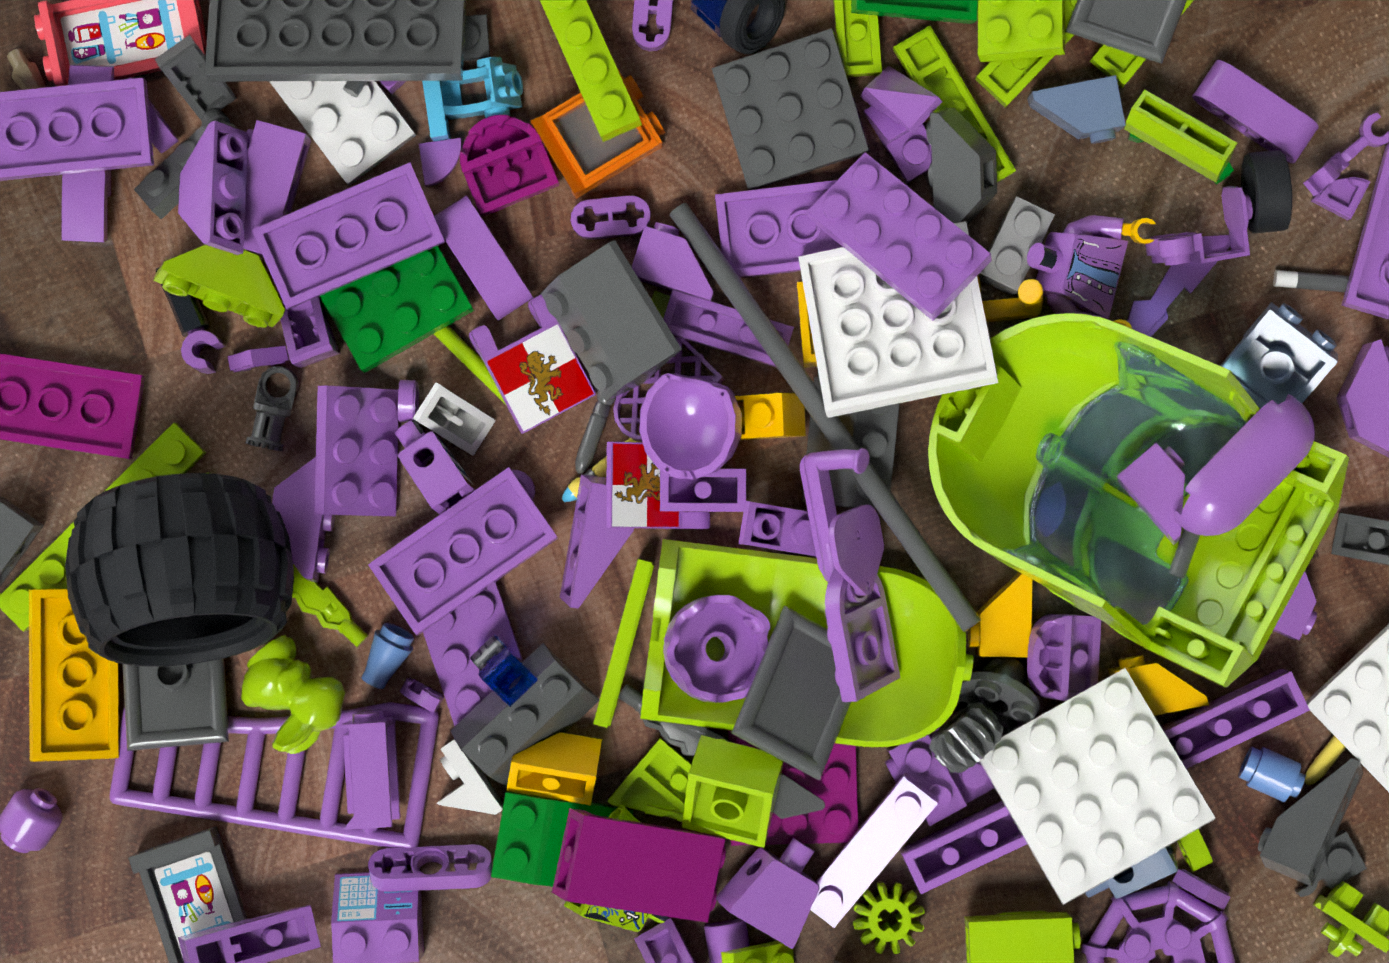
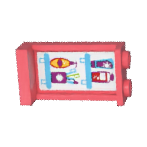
[34,0,207,86]

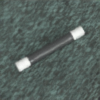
[1273,270,1349,293]

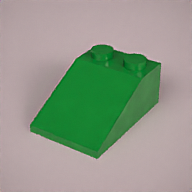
[491,791,634,887]

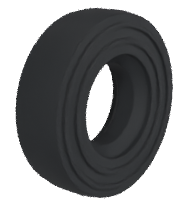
[720,0,785,54]

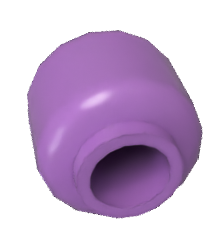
[0,788,63,853]

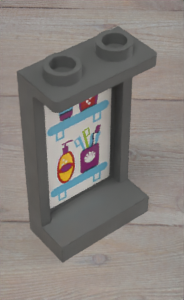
[128,826,247,963]

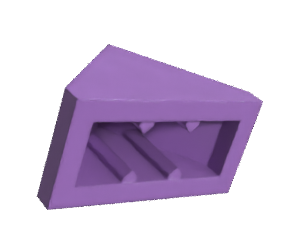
[280,297,340,368]

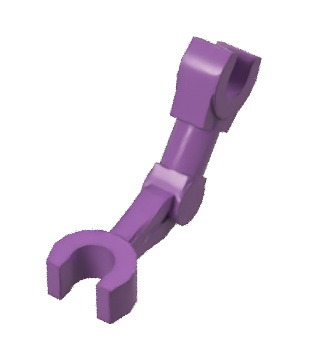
[1303,113,1389,196]

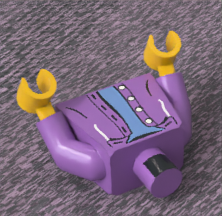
[1027,215,1156,329]

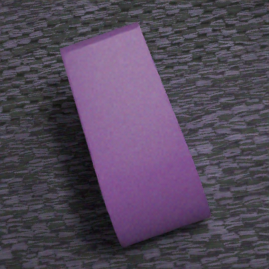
[1192,60,1319,163]
[434,195,533,321]

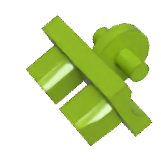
[1313,881,1389,957]

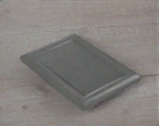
[1065,0,1187,64]
[731,606,851,780]
[123,658,229,751]

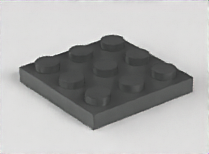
[712,28,871,190]

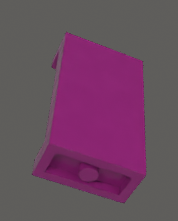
[552,808,726,923]

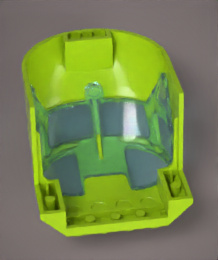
[928,313,1349,688]

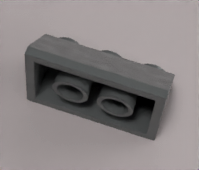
[541,240,682,401]
[801,377,900,511]
[451,643,600,787]

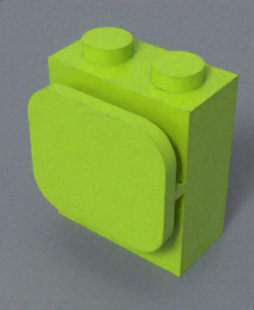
[964,911,1080,963]

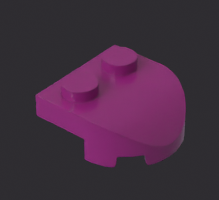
[460,115,560,217]

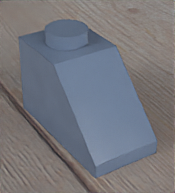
[1027,75,1126,144]

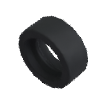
[1241,150,1292,234]

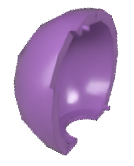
[639,373,742,479]

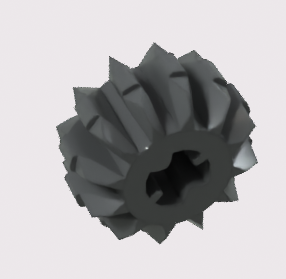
[929,702,1003,773]

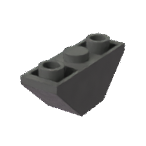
[926,108,997,226]

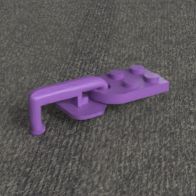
[800,448,901,702]

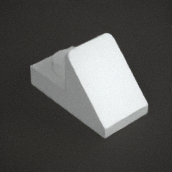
[437,739,504,815]

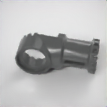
[245,366,299,451]

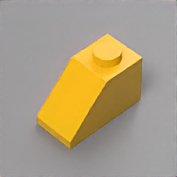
[968,572,1032,657]
[1108,655,1209,716]
[506,732,602,805]

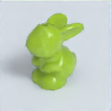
[241,635,345,754]

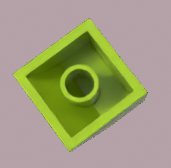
[682,735,784,848]

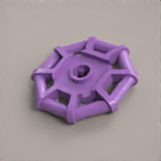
[1081,881,1235,963]

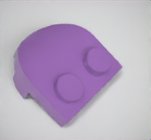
[1027,614,1101,701]

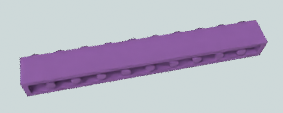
[899,669,1310,894]

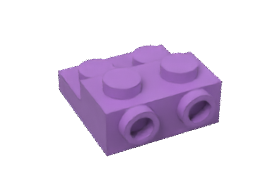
[885,711,995,826]

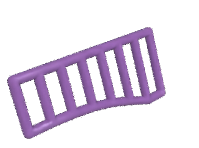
[109,702,439,848]

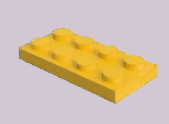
[29,589,119,762]

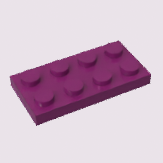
[0,354,145,459]

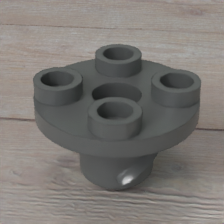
[955,657,1040,737]

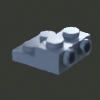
[1220,302,1338,409]

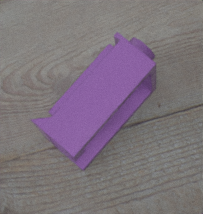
[342,709,401,830]

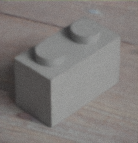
[978,196,1055,296]

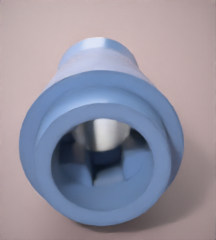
[361,623,414,689]

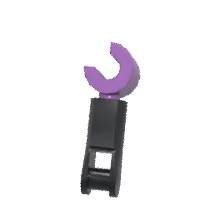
[156,267,226,374]

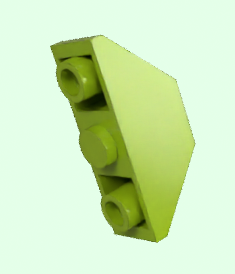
[153,245,285,328]

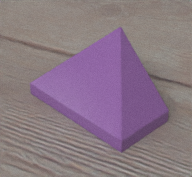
[860,65,942,133]

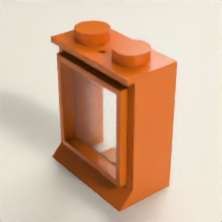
[530,69,665,199]

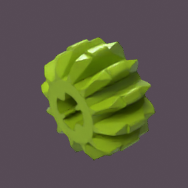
[853,881,925,954]

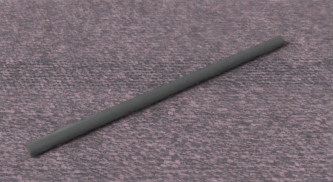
[670,203,981,632]

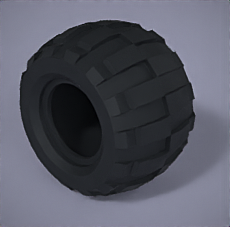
[65,473,294,667]

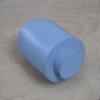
[1238,747,1306,802]

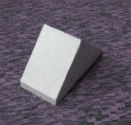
[413,383,496,456]

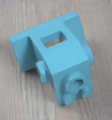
[422,57,523,141]

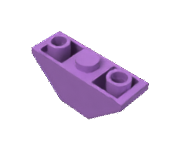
[178,121,248,255]
[1336,339,1389,458]
[272,457,335,582]
[738,501,816,556]

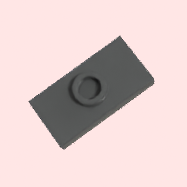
[155,35,237,120]

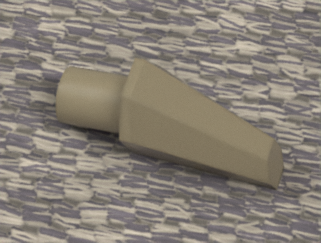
[7,49,46,90]

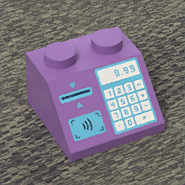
[331,870,424,963]

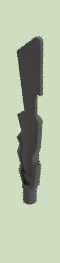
[618,684,825,819]

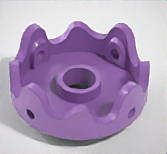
[663,595,770,703]

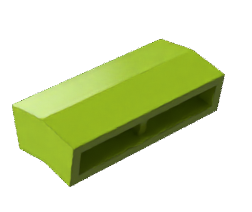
[1124,89,1237,182]

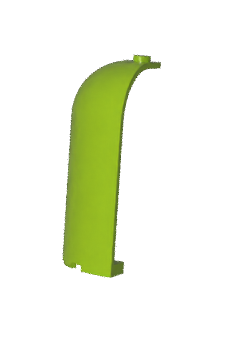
[640,539,973,747]

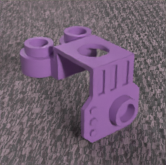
[1145,186,1253,265]

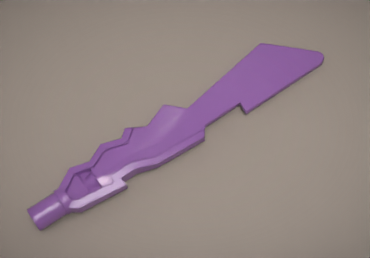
[1126,235,1231,353]

